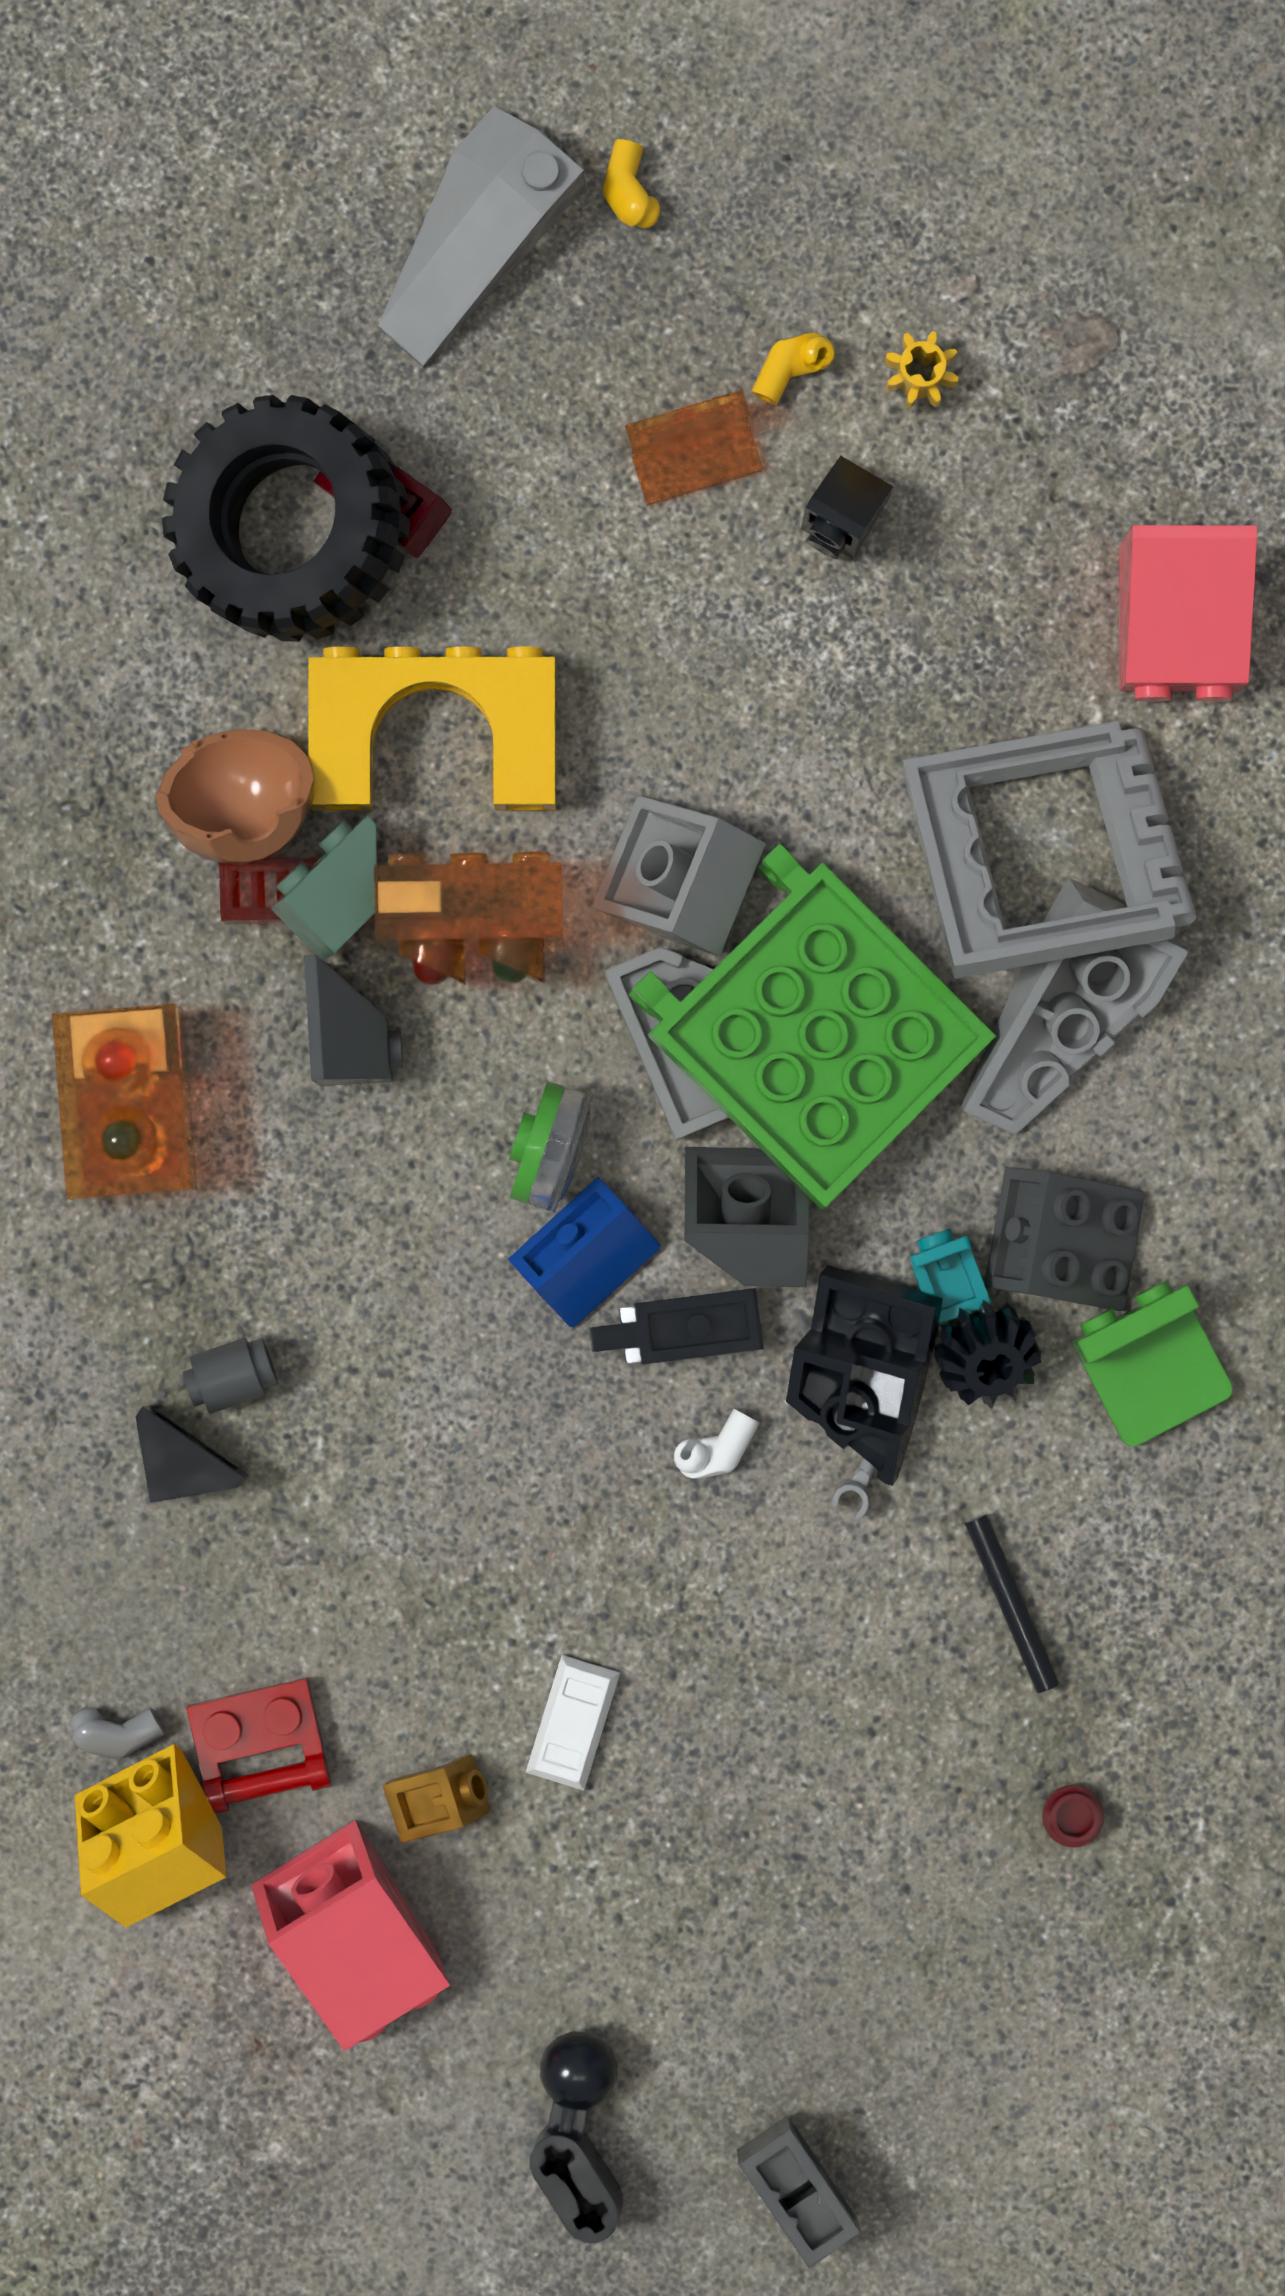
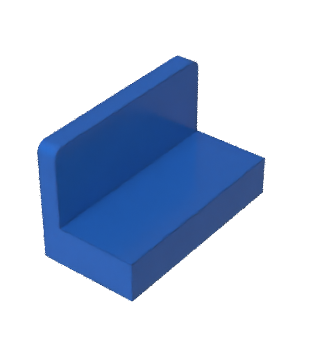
[508,1177,660,1327]

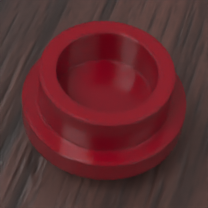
[1042,1785,1104,1848]

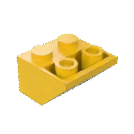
[74,1744,227,1928]

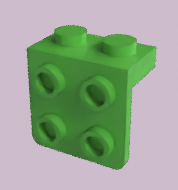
[1070,1280,1233,1446]

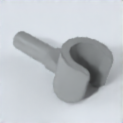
[832,1458,875,1520]

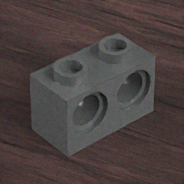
[737,2115,861,2268]

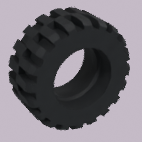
[162,395,410,642]

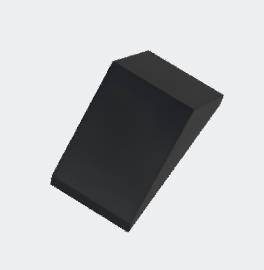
[135,1405,249,1503]

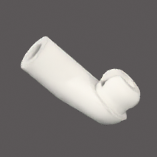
[674,1408,760,1479]

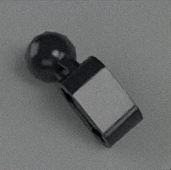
[530,2031,623,2243]

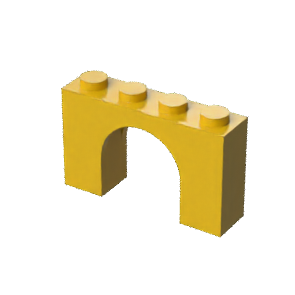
[308,646,556,811]

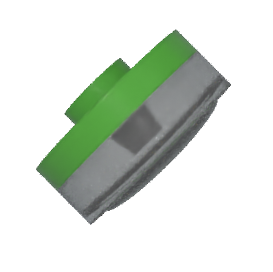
[509,1081,593,1213]

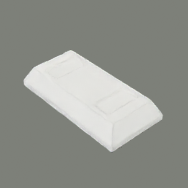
[525,1655,620,1791]

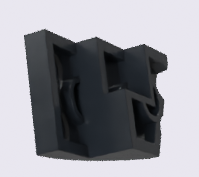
[786,1265,943,1486]

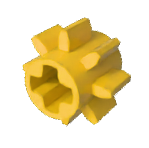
[884,331,959,409]

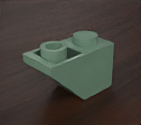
[270,815,377,960]

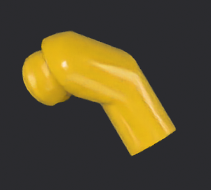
[602,139,661,229]
[751,332,835,405]

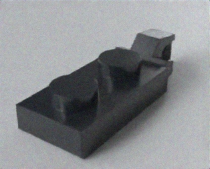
[589,1288,764,1365]

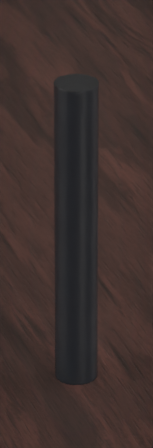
[964,1514,1059,1693]

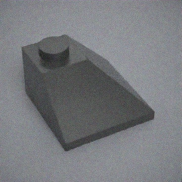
[304,955,403,1086]
[684,1147,809,1287]

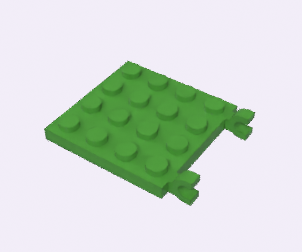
[628,843,996,1210]

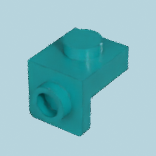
[907,1228,992,1324]

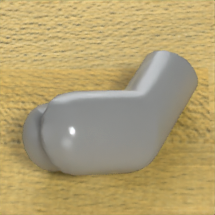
[70,1708,166,1760]

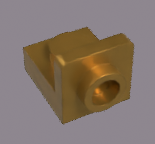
[383,1754,490,1843]

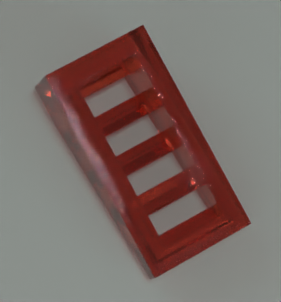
[219,858,320,925]

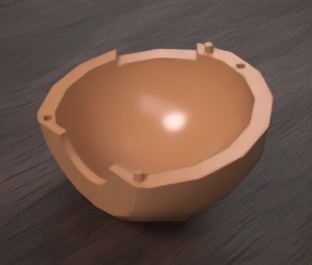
[155,729,314,865]

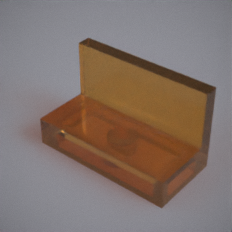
[625,389,763,506]

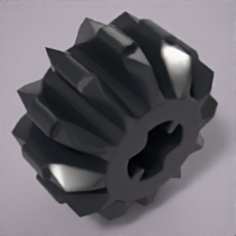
[934,1300,1041,1409]

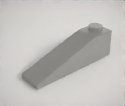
[378,106,585,368]
[961,877,1189,1135]

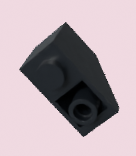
[801,455,893,560]

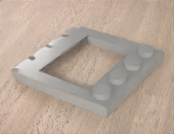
[903,721,1196,979]

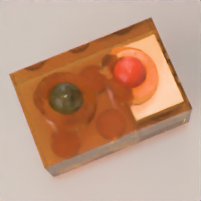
[374,852,565,986]
[52,1003,198,1201]

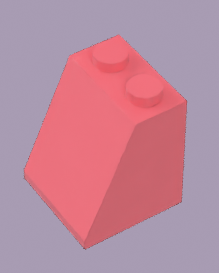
[1119,525,1257,702]
[251,1820,450,2051]

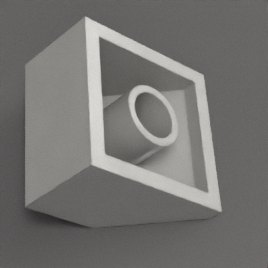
[591,795,766,957]

